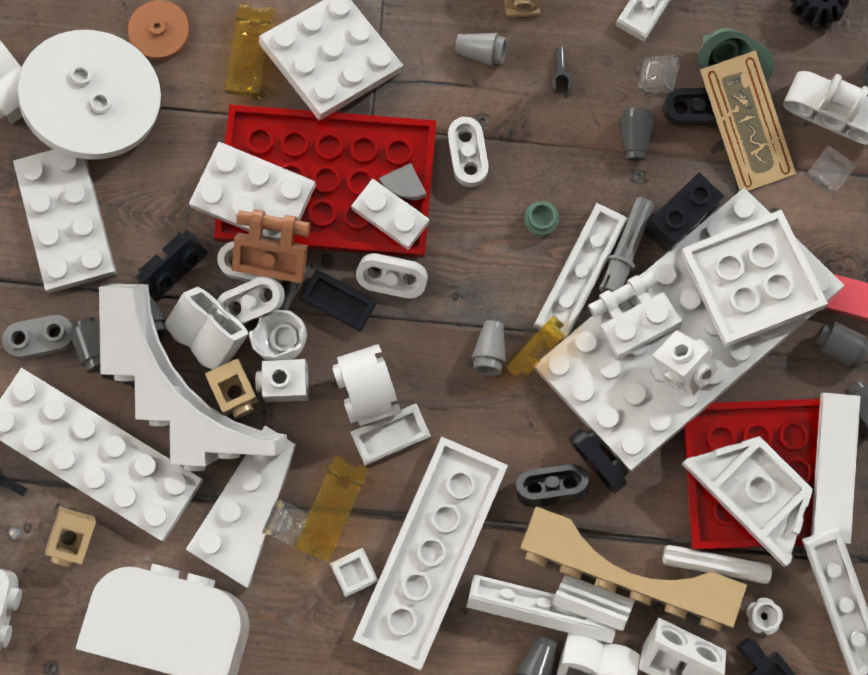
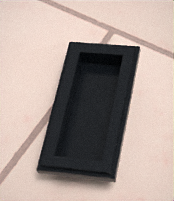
[299,269,378,333]

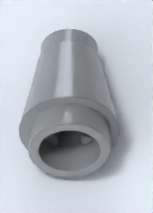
[455,32,507,67]
[471,320,506,376]

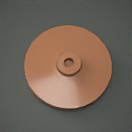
[128,0,190,61]

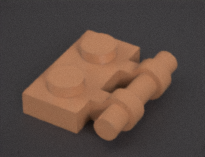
[232,209,310,283]

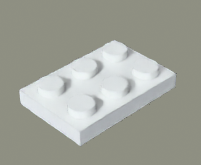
[189,142,316,240]

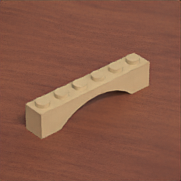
[519,506,747,632]

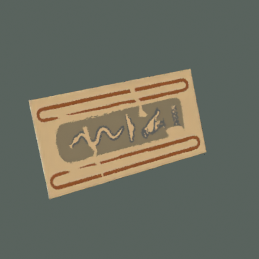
[700,50,796,191]

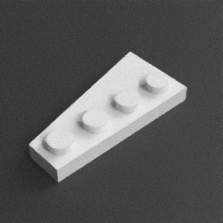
[186,426,296,589]

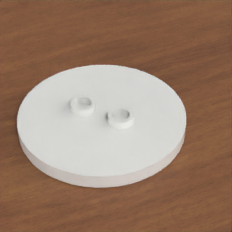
[18,30,161,160]

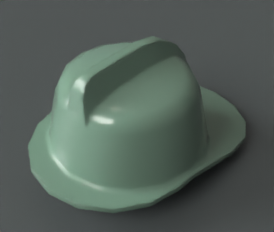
[697,28,774,83]

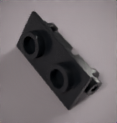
[135,230,208,300]

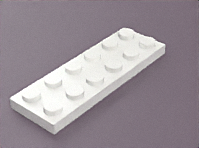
[0,368,204,542]
[353,436,508,670]

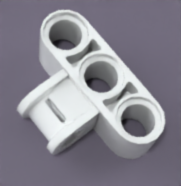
[783,71,868,145]

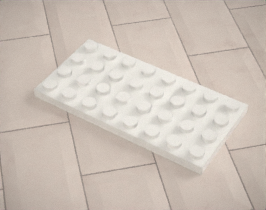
[534,188,844,474]

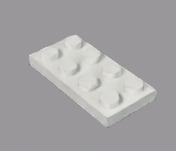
[13,149,117,294]

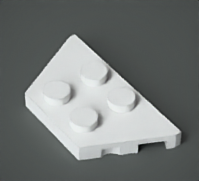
[682,436,813,567]

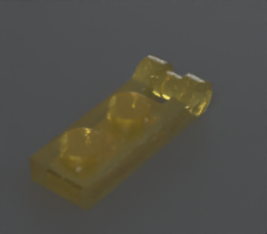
[224,2,275,98]
[295,455,369,563]

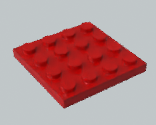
[683,398,820,550]

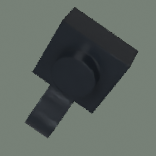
[736,638,796,675]

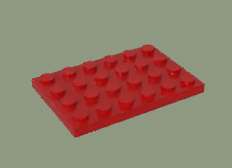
[214,104,436,258]

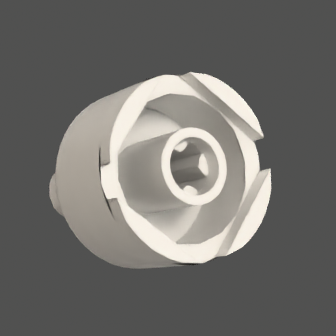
[333,344,402,426]

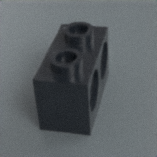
[644,172,725,253]

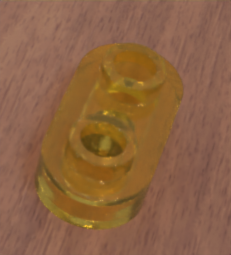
[506,315,565,377]

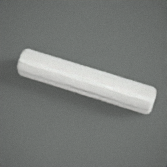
[662,545,772,584]

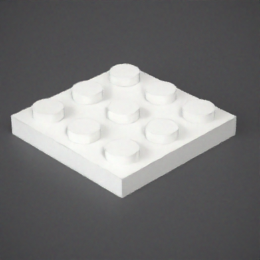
[259,0,404,121]
[681,210,828,347]

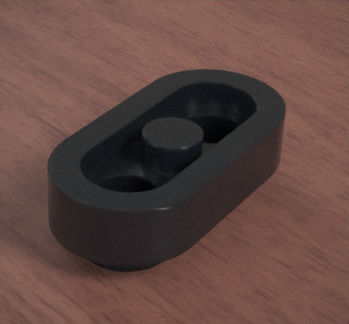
[663,88,718,126]
[568,429,628,494]
[516,464,589,508]

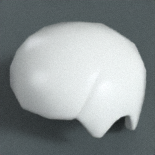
[249,310,307,361]

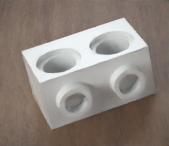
[639,617,726,675]

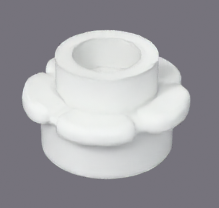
[746,598,783,635]

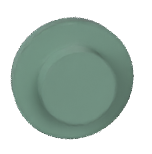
[524,201,559,236]

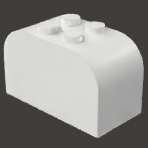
[75,564,250,675]

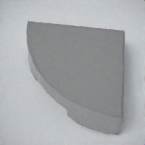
[379,163,427,201]

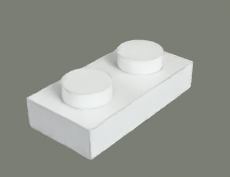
[351,179,429,250]

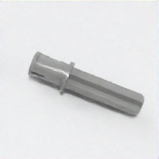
[599,197,654,293]

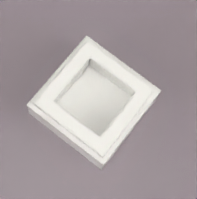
[330,548,378,597]

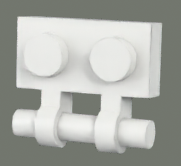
[588,271,682,359]

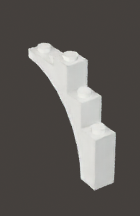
[99,284,287,471]

